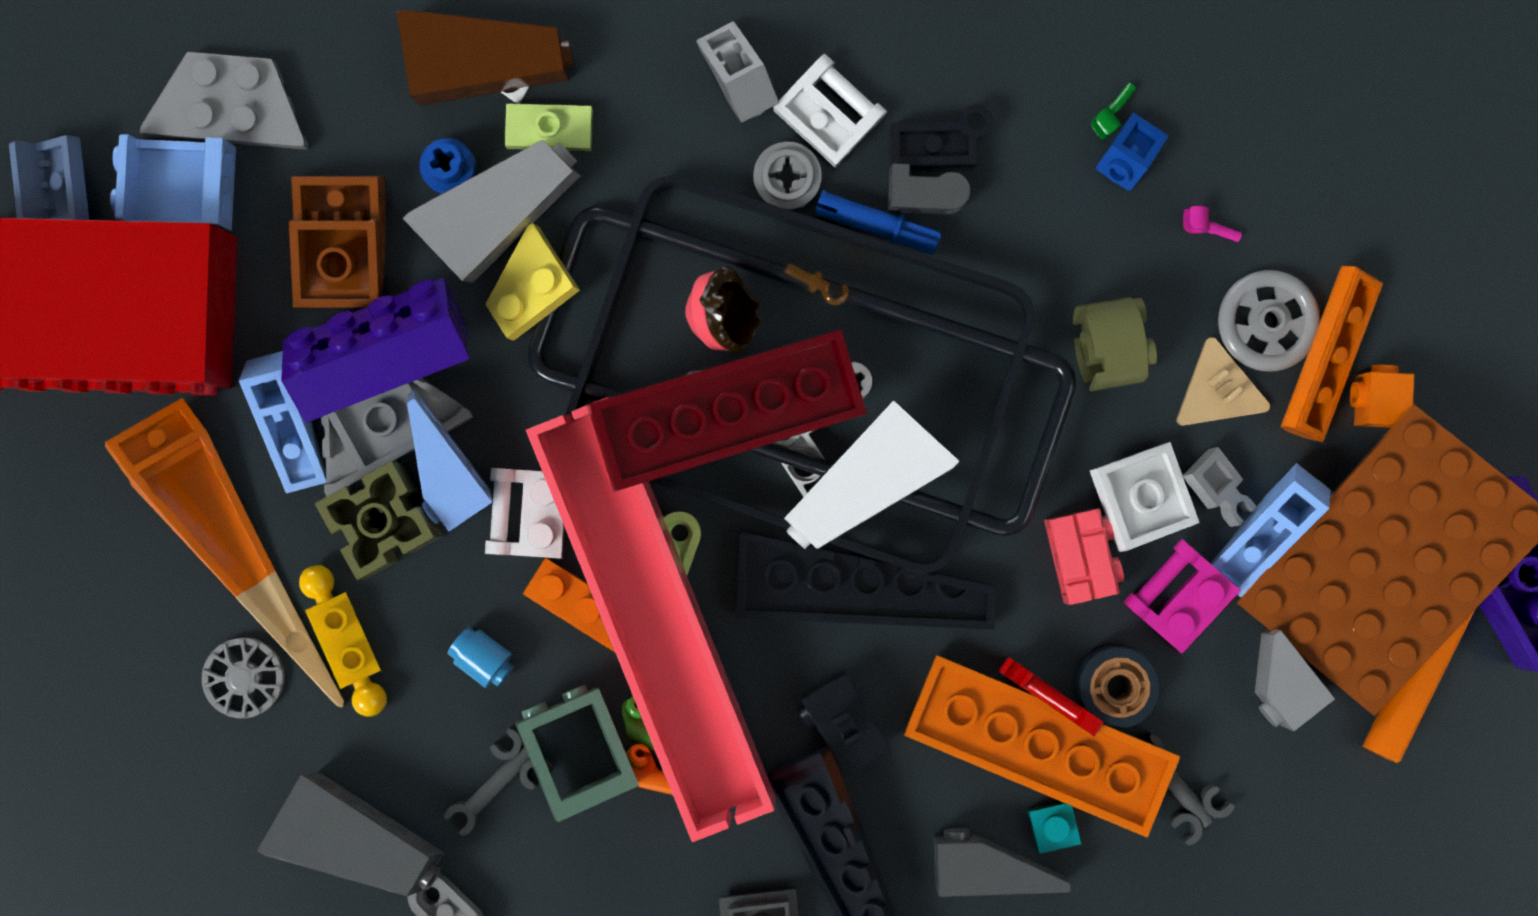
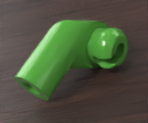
[621,696,656,753]

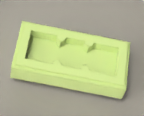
[505,104,593,151]

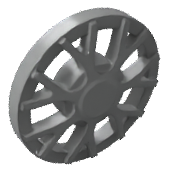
[202,637,285,718]

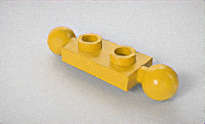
[299,565,387,717]

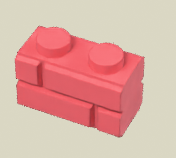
[1044,508,1124,605]

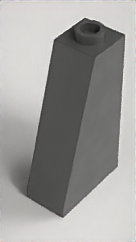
[257,772,444,896]

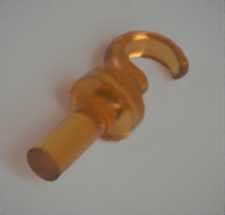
[784,263,848,305]

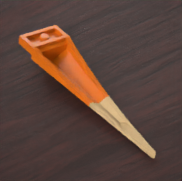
[105,398,344,708]

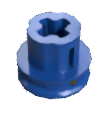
[419,138,477,194]

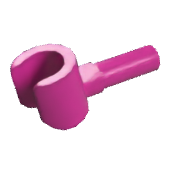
[1183,206,1242,242]

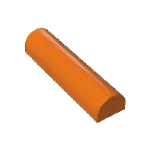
[1280,266,1383,442]
[1362,610,1475,763]

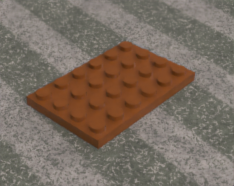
[1236,404,1538,716]

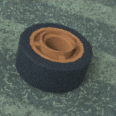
[1074,644,1161,729]

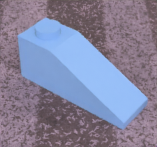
[239,351,327,494]
[407,389,492,531]
[1211,463,1331,597]

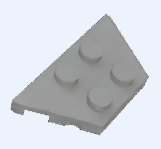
[140,52,308,150]
[321,378,475,496]

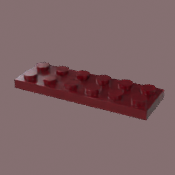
[587,330,867,492]

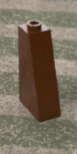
[396,10,574,106]

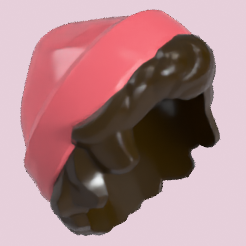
[685,266,761,352]

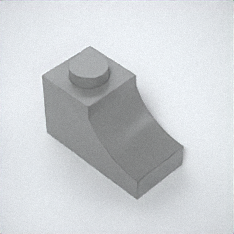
[696,21,779,123]

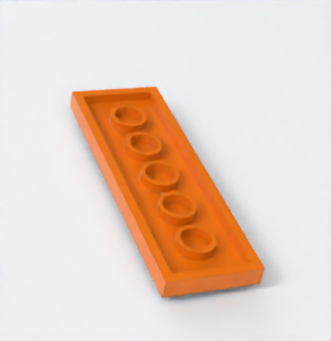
[904,654,1180,838]

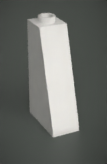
[784,400,959,549]

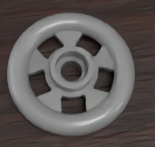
[1218,270,1321,372]

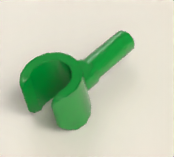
[1091,83,1136,140]

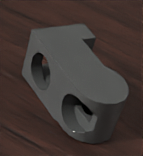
[888,163,970,215]

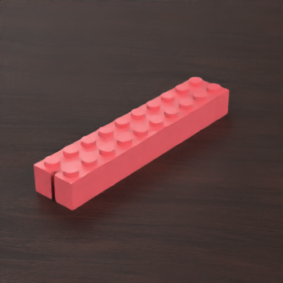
[526,396,776,842]

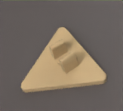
[1176,338,1270,426]

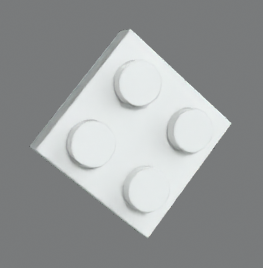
[1090,442,1200,552]

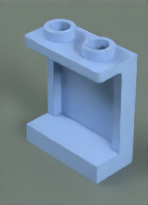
[110,134,236,231]

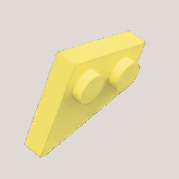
[486,223,580,341]

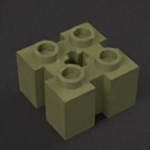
[315,461,444,580]

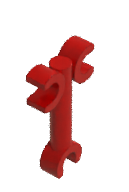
[998,657,1104,736]

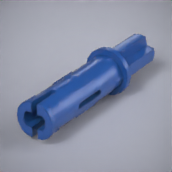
[814,190,941,255]

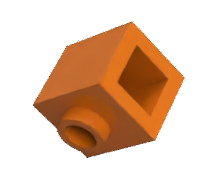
[1350,365,1414,428]

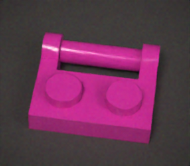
[1124,539,1241,654]

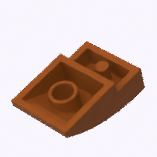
[289,176,386,308]

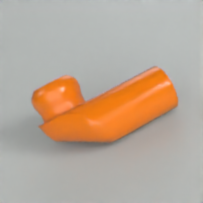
[626,744,673,795]

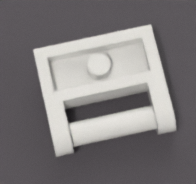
[773,54,887,168]
[485,468,565,558]

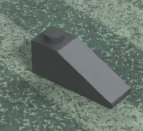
[933,828,1071,897]

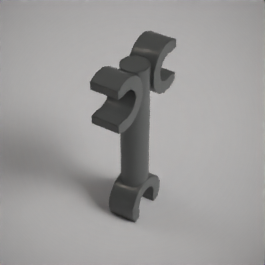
[444,726,554,836]
[1145,732,1235,846]

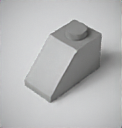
[1255,628,1335,731]

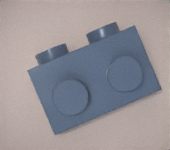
[9,135,89,220]

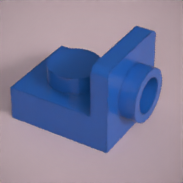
[1096,112,1168,191]

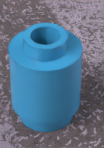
[447,626,514,689]

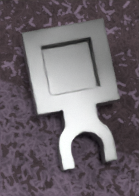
[1182,447,1257,527]

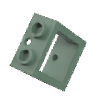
[515,684,639,822]

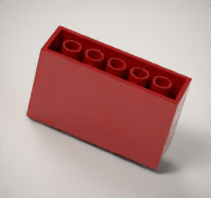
[0,218,237,396]

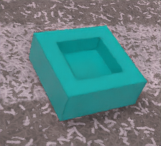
[1027,801,1081,854]

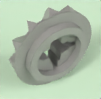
[753,142,822,210]

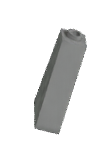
[403,140,581,283]

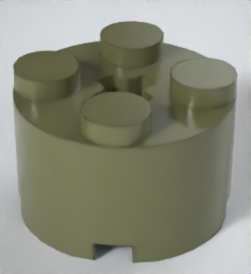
[1073,297,1157,391]

